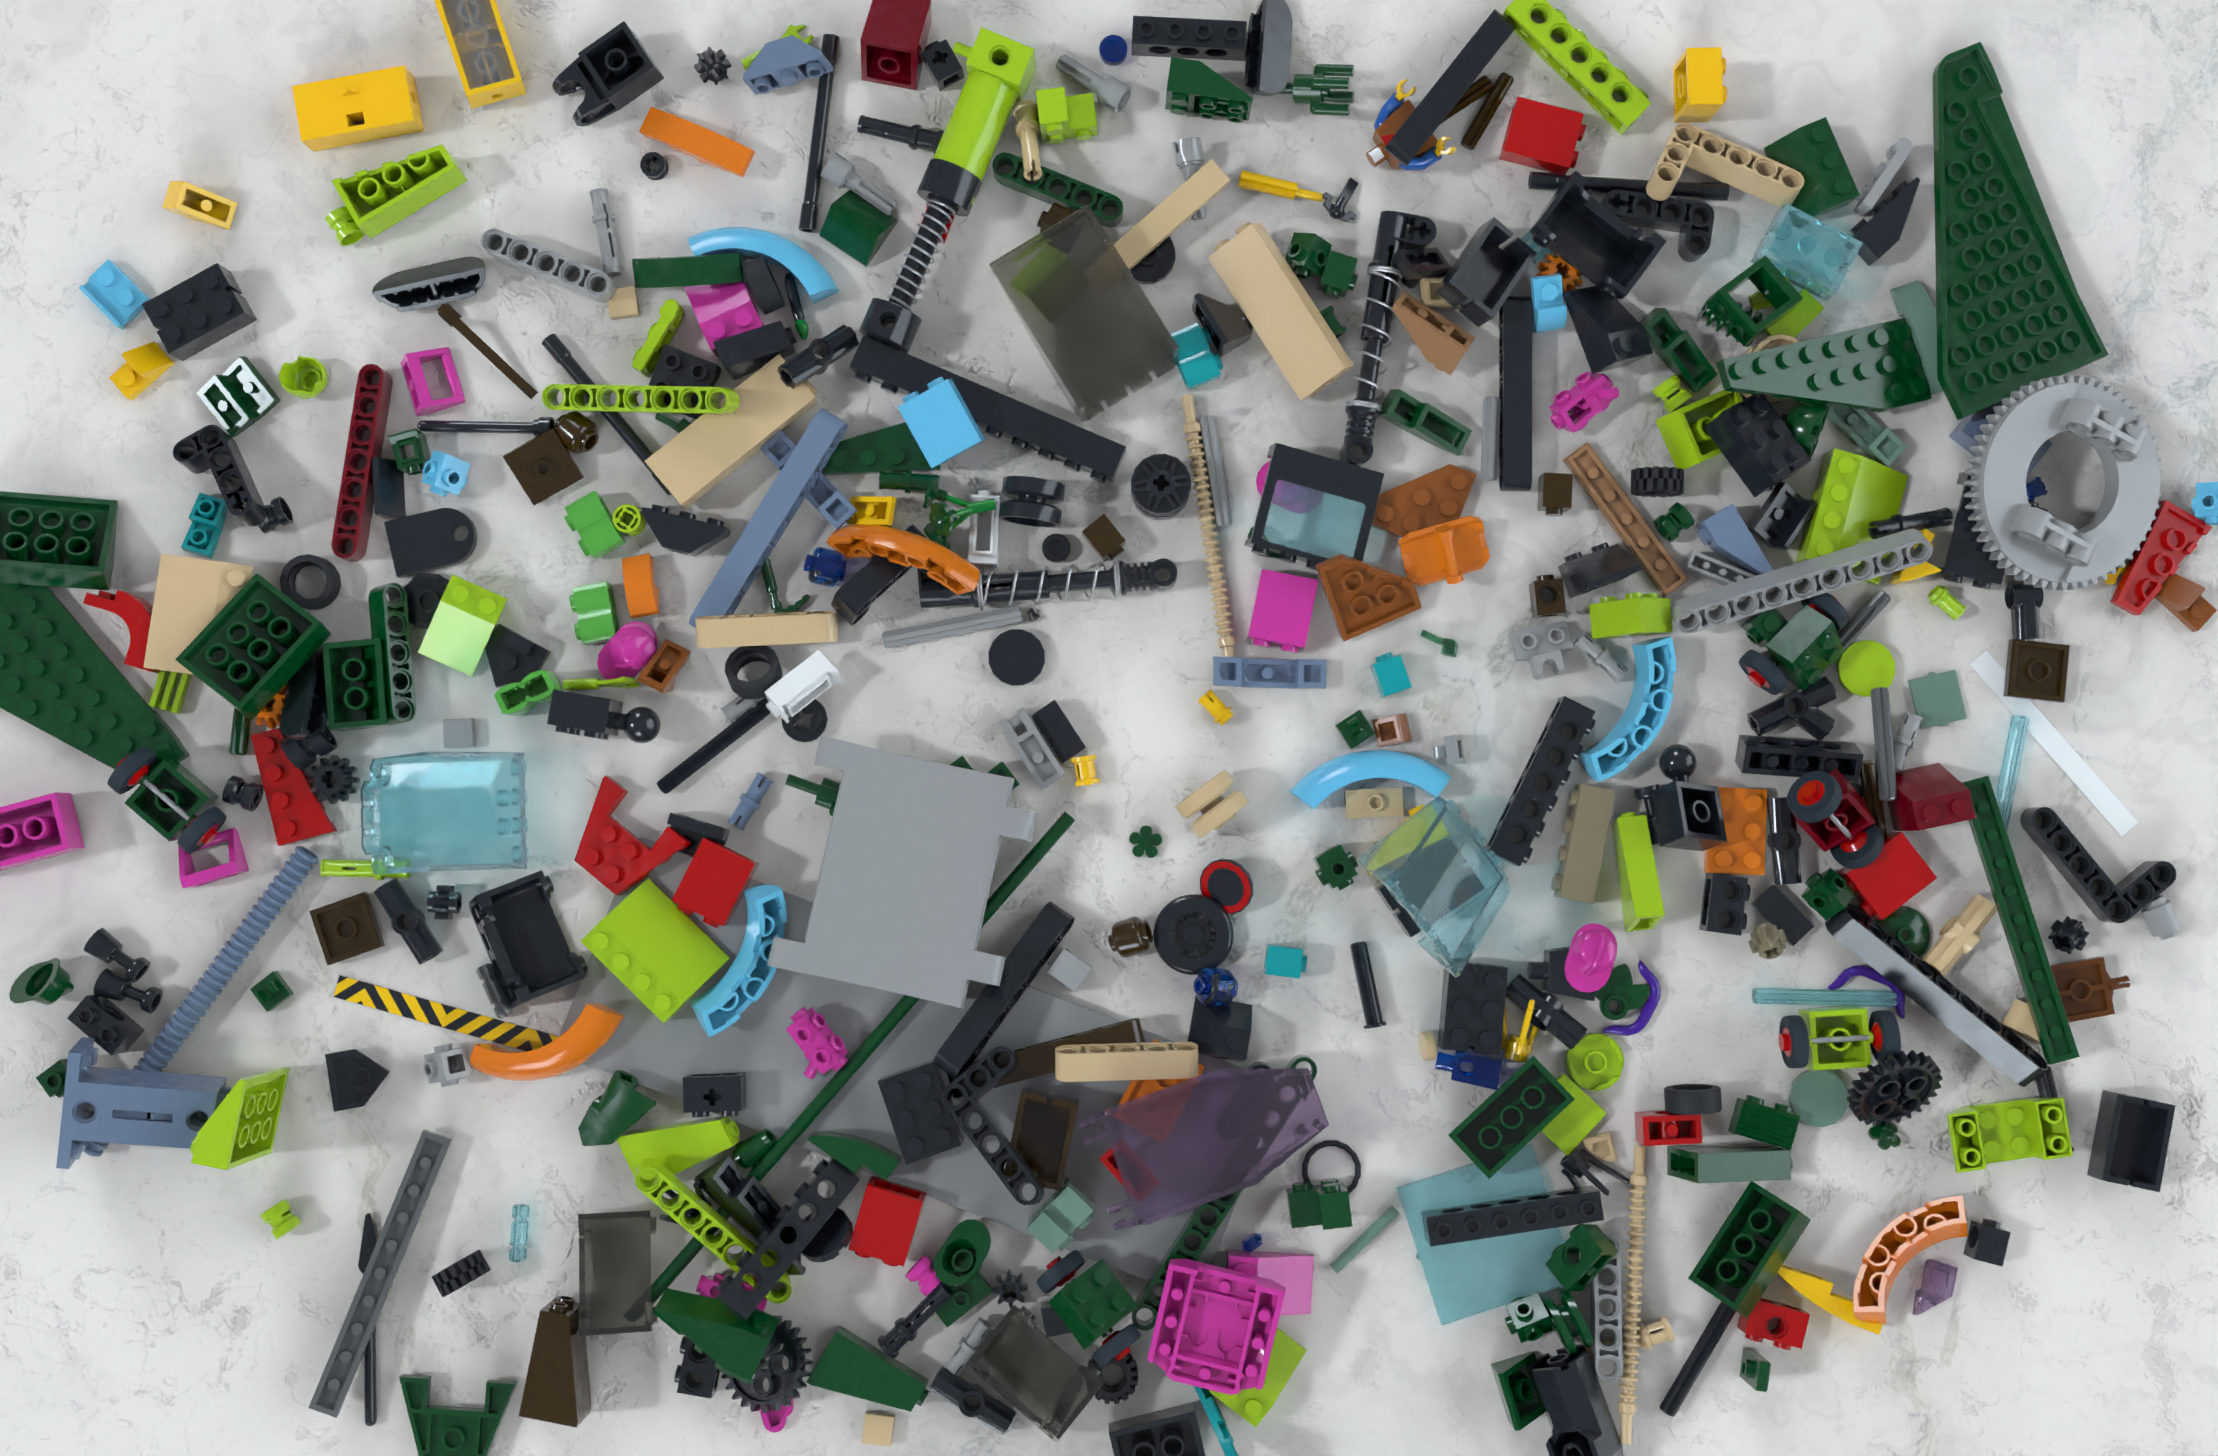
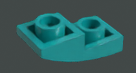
[181,493,228,559]

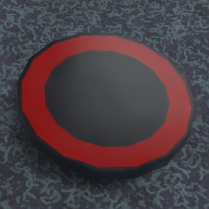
[1200,858,1253,915]

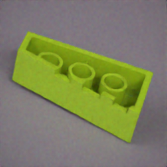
[331,144,468,239]

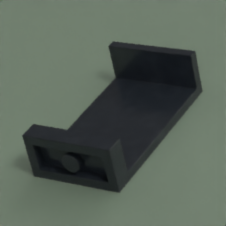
[1937,472,2005,589]

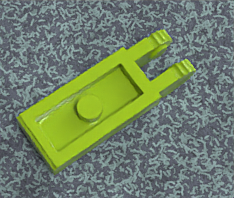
[631,299,685,378]

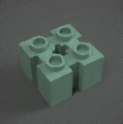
[1027,1177,1094,1254]

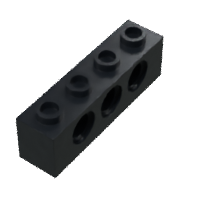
[1131,16,1247,61]
[1735,735,1864,782]

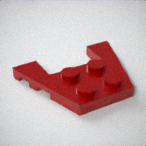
[574,775,691,895]

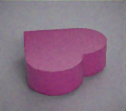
[759,1397,794,1433]

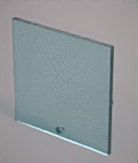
[1397,1144,1564,1325]

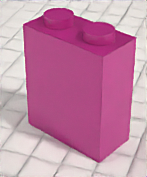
[1247,569,1318,653]

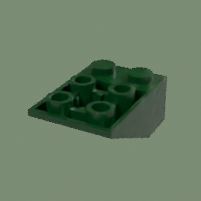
[1165,57,1253,123]

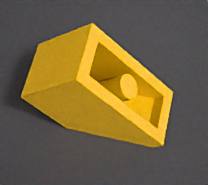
[162,181,238,230]

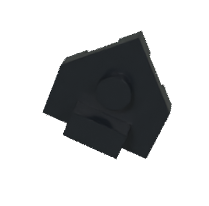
[485,624,551,688]
[325,1049,390,1112]

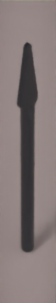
[358,1213,377,1426]

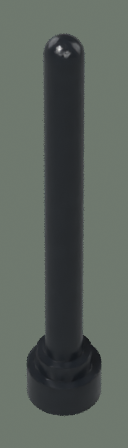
[417,417,555,437]

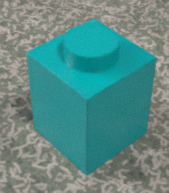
[1370,652,1412,698]
[1263,944,1307,979]

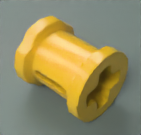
[1070,754,1100,787]

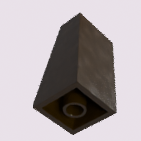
[519,1296,591,1428]

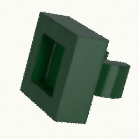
[1335,710,1375,749]
[250,971,294,1012]

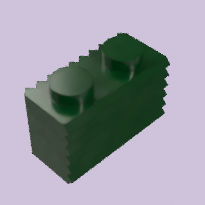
[1728,1095,1800,1150]

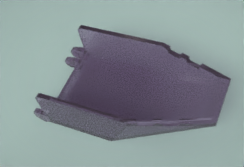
[1078,1068,1329,1230]

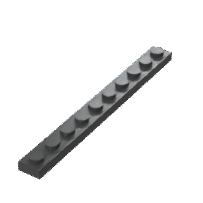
[308,1129,452,1418]

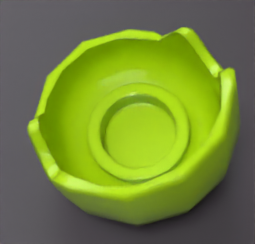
[278,356,329,399]

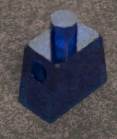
[1435,1051,1503,1090]

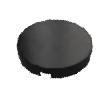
[1126,237,1176,284]
[404,572,449,629]
[988,629,1045,686]
[801,1208,853,1262]

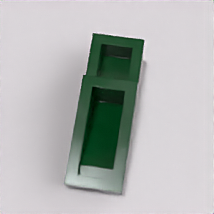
[1640,308,1718,393]
[1380,389,1472,456]
[808,1131,902,1180]

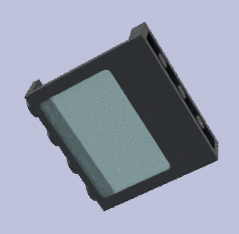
[1245,443,1384,570]

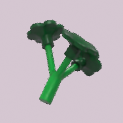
[923,475,996,549]

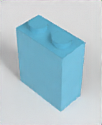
[898,377,985,468]

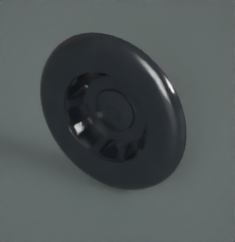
[1153,894,1234,975]

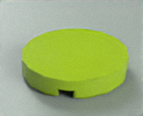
[1836,640,1895,697]
[1565,1032,1624,1091]

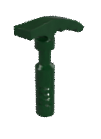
[761,559,810,613]

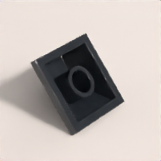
[1192,293,1253,357]
[1187,994,1252,1062]

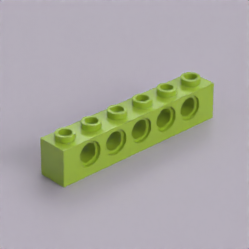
[1503,0,1651,136]

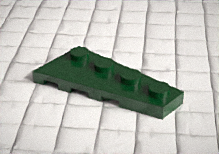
[826,422,941,475]

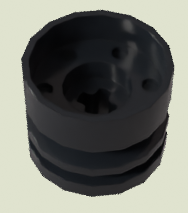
[1131,454,1191,520]

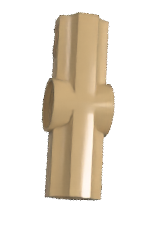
[1922,894,1997,976]

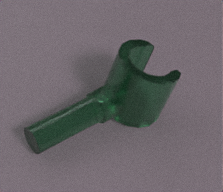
[655,413,691,433]
[1420,629,1458,657]

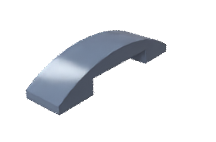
[760,430,858,530]
[1212,656,1327,689]

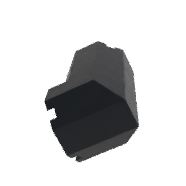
[1529,1346,1623,1456]

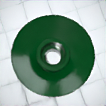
[1875,906,1930,957]

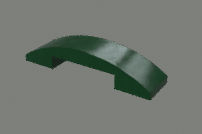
[632,252,744,288]

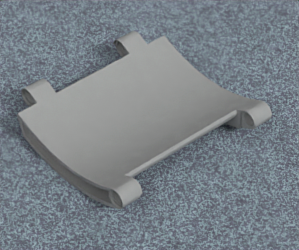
[767,736,1038,1008]

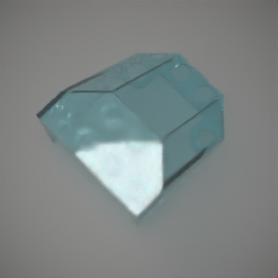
[361,751,529,875]
[1357,796,1511,978]

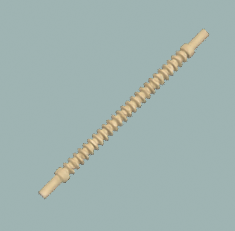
[1181,394,1236,657]
[1618,1145,1648,1445]

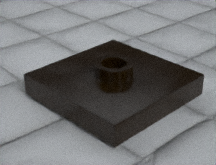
[503,427,584,505]
[2003,639,2070,703]
[309,892,385,966]

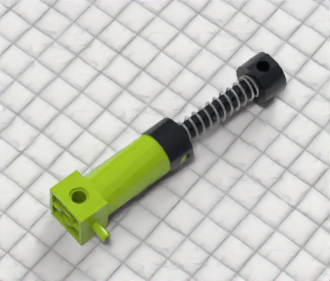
[858,27,1036,353]

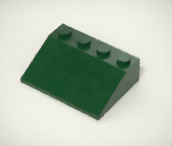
[0,491,118,591]
[175,573,331,721]

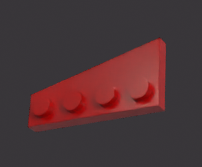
[2110,500,2212,615]
[251,728,337,846]

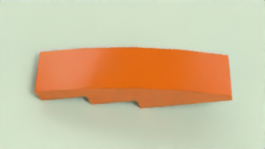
[639,107,755,177]

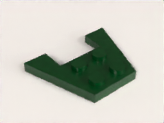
[399,1374,518,1456]

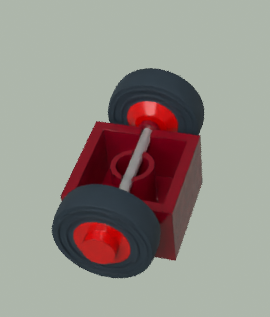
[1786,768,1884,869]

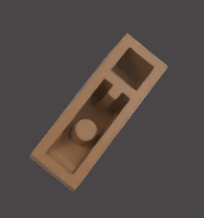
[1392,291,1475,375]

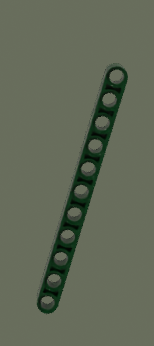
[1132,1055,1317,1331]

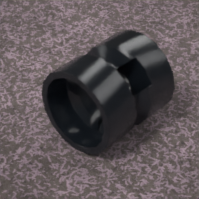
[280,727,338,770]

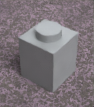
[1047,947,1092,992]

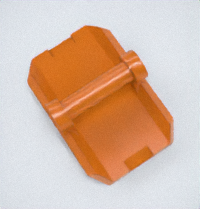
[1398,516,1490,586]

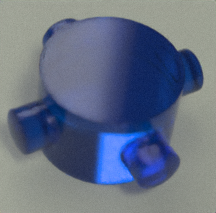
[2026,477,2048,501]
[1242,1233,1262,1252]

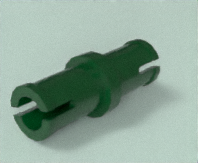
[879,471,935,493]

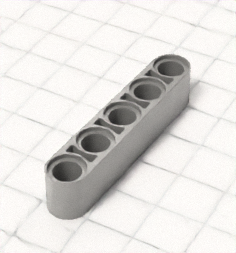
[481,228,617,303]
[1590,1233,1623,1382]

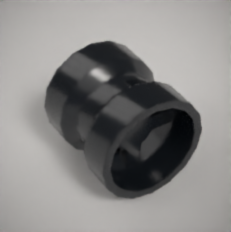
[258,497,294,534]
[222,775,264,811]

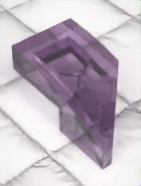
[1912,1259,1958,1316]

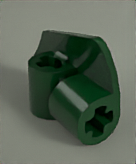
[578,1070,657,1146]

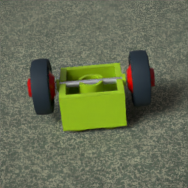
[1778,1006,1901,1070]

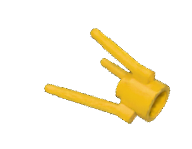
[1501,999,1539,1062]

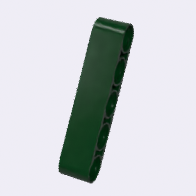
[992,152,1123,228]
[368,582,416,725]

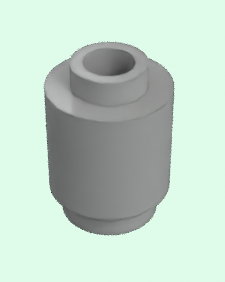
[2141,895,2181,940]

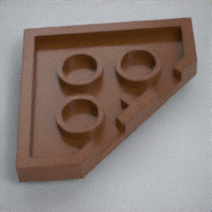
[1371,464,1477,538]
[1315,554,1422,641]

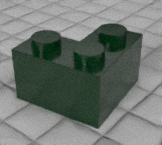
[1286,1178,1352,1230]

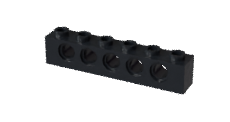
[1484,696,1596,866]
[715,1157,861,1321]
[1421,1186,1604,1247]

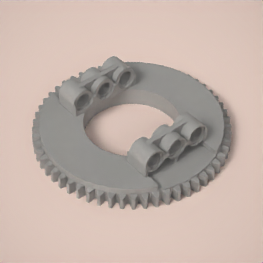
[1964,375,2162,590]

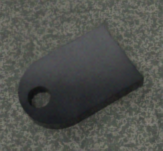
[384,508,478,578]

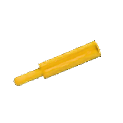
[1238,170,1323,202]

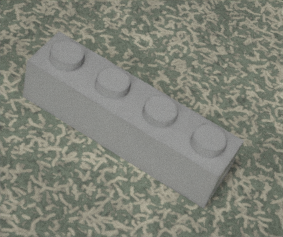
[1682,550,1756,586]

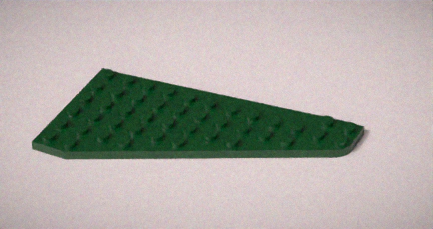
[1932,42,2109,420]
[0,583,190,775]

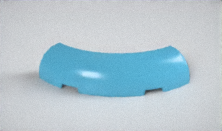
[687,227,839,304]
[1579,637,1676,782]
[1289,750,1451,810]
[690,885,787,1037]

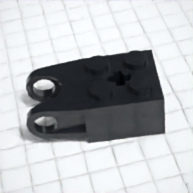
[552,21,664,127]

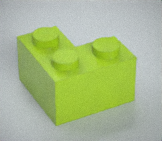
[1036,87,1097,144]
[1589,592,1673,639]

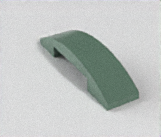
[1890,280,1943,395]
[1826,404,1908,467]

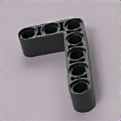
[2020,807,2177,923]
[942,1046,1044,1205]

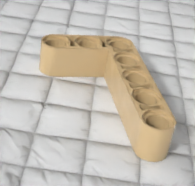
[1646,123,1804,207]

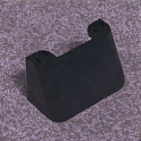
[1531,171,1667,300]
[469,870,587,1008]

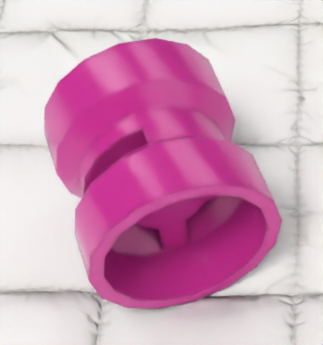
[905,1255,941,1296]

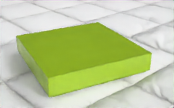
[1541,1073,1607,1156]

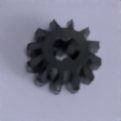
[307,755,361,804]

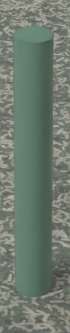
[1330,1205,1400,1274]

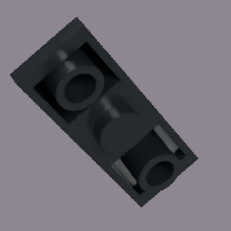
[641,504,731,557]

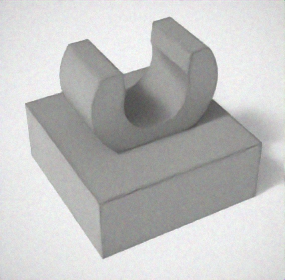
[1432,735,1465,765]

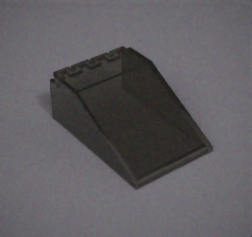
[989,204,1179,422]

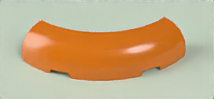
[826,524,980,595]
[470,1003,624,1081]
[1853,1195,1968,1324]

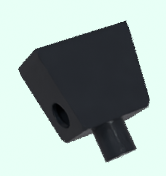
[1527,946,1595,1001]

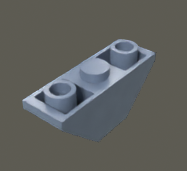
[743,35,833,95]

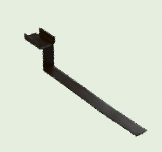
[437,303,538,399]

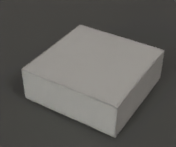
[443,718,475,748]

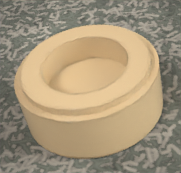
[1419,1031,1438,1061]

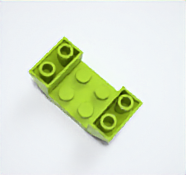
[1946,1097,2073,1173]

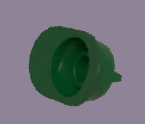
[9,958,74,1005]
[934,1219,991,1286]

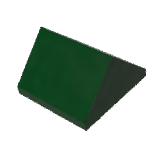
[819,190,898,268]
[1491,1352,1545,1431]

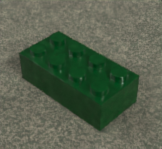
[1448,1055,1575,1179]
[1688,1181,1811,1318]

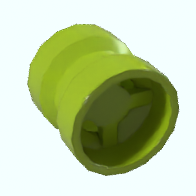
[325,206,365,246]
[1652,374,1692,414]
[612,504,647,536]
[260,1199,302,1240]

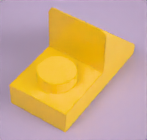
[109,341,175,401]
[847,496,896,527]
[1889,529,1942,585]

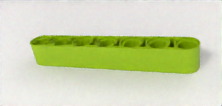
[542,384,740,414]
[635,1158,792,1304]

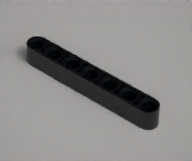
[1384,9,1516,167]
[1499,296,1532,491]
[933,901,1075,1079]

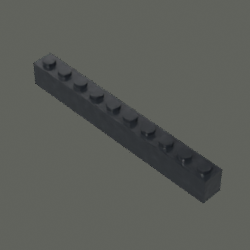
[850,335,1126,483]

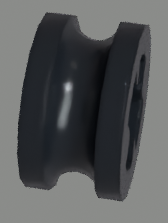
[640,152,669,181]

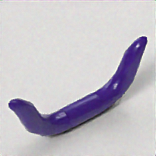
[1603,960,1661,1036]
[1828,965,1905,1019]

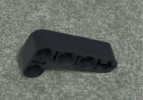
[1600,189,1714,262]
[173,425,267,527]
[831,524,927,626]

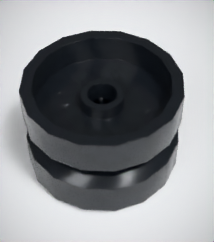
[998,476,1065,528]

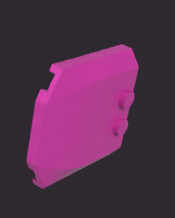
[1147,1259,1286,1395]

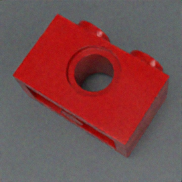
[1634,1111,1703,1146]
[1737,1298,1810,1350]

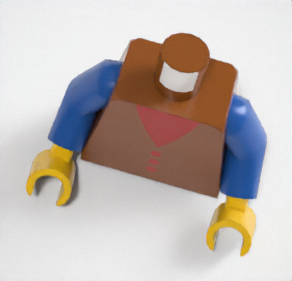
[1366,79,1456,171]

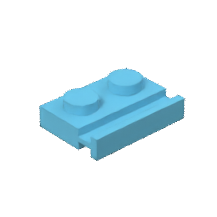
[79,259,151,330]

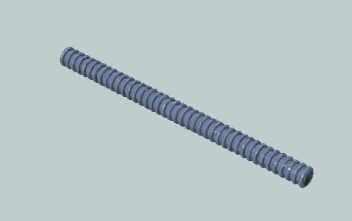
[83,846,319,1157]

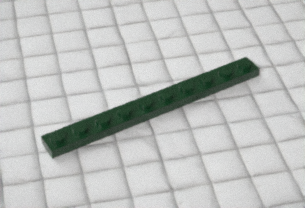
[1962,776,2080,1064]

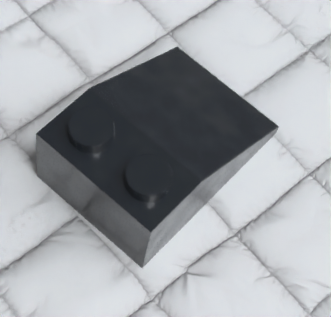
[1563,286,1653,374]
[1558,542,1643,598]

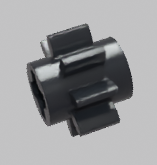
[694,47,732,85]
[427,885,462,920]
[2048,916,2089,954]
[992,1269,1028,1308]

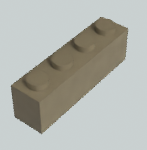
[1551,784,1616,904]

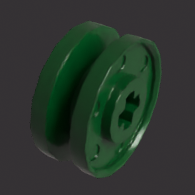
[1541,1288,1594,1355]

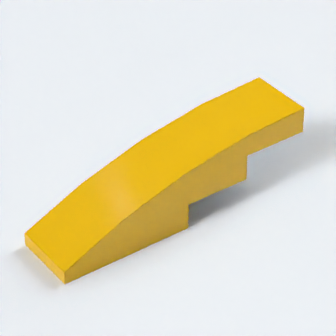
[1776,1265,1883,1335]

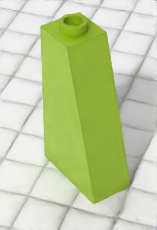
[1612,812,1665,932]
[617,1116,740,1180]

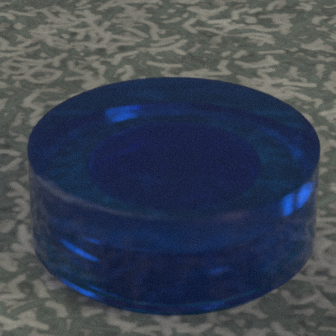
[1099,35,1127,66]

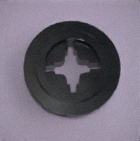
[781,699,828,742]

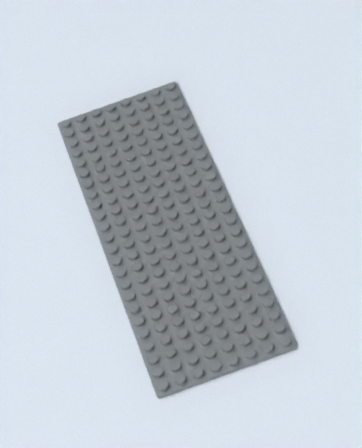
[558,837,1277,1287]

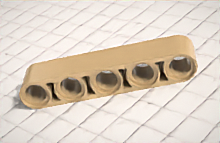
[695,610,838,648]
[1055,1042,1198,1082]

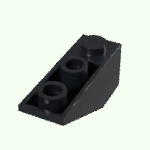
[1846,177,1920,266]

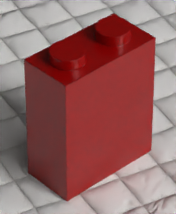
[1499,96,1586,175]
[1838,832,1937,920]
[672,838,759,928]
[848,1176,927,1267]

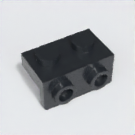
[1748,482,1818,551]

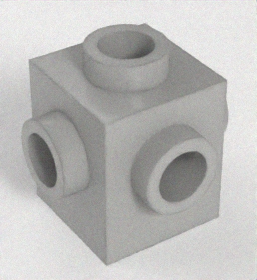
[424,1043,472,1087]

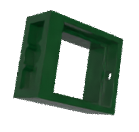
[1706,255,1803,347]

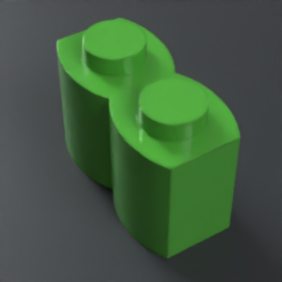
[564,491,626,559]
[569,581,620,646]
[494,670,563,716]

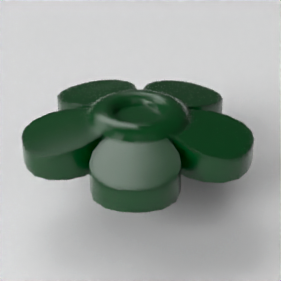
[1129,826,1162,858]
[1868,1121,1901,1150]

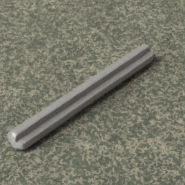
[882,606,1022,649]

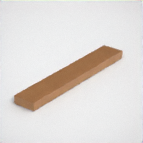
[1563,442,1689,598]

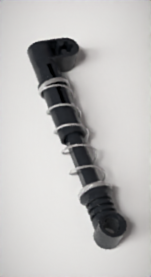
[1340,211,1437,466]
[917,558,1177,609]

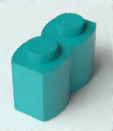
[1166,322,1223,391]

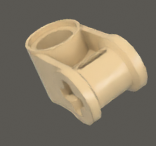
[2002,999,2040,1044]

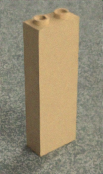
[1208,222,1354,400]
[645,354,818,510]

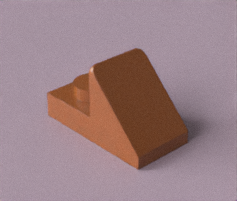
[2154,573,2217,632]
[637,639,691,693]

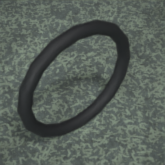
[1302,1140,1361,1194]

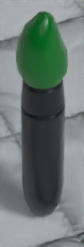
[784,273,809,340]

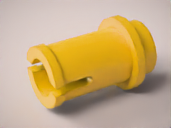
[1198,689,1234,726]

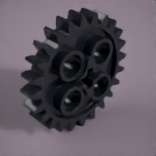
[1847,1050,1943,1127]
[721,1314,813,1413]

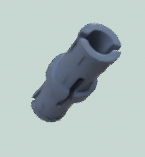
[728,772,773,831]

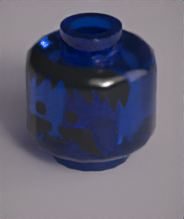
[803,547,847,587]
[1193,967,1238,1006]

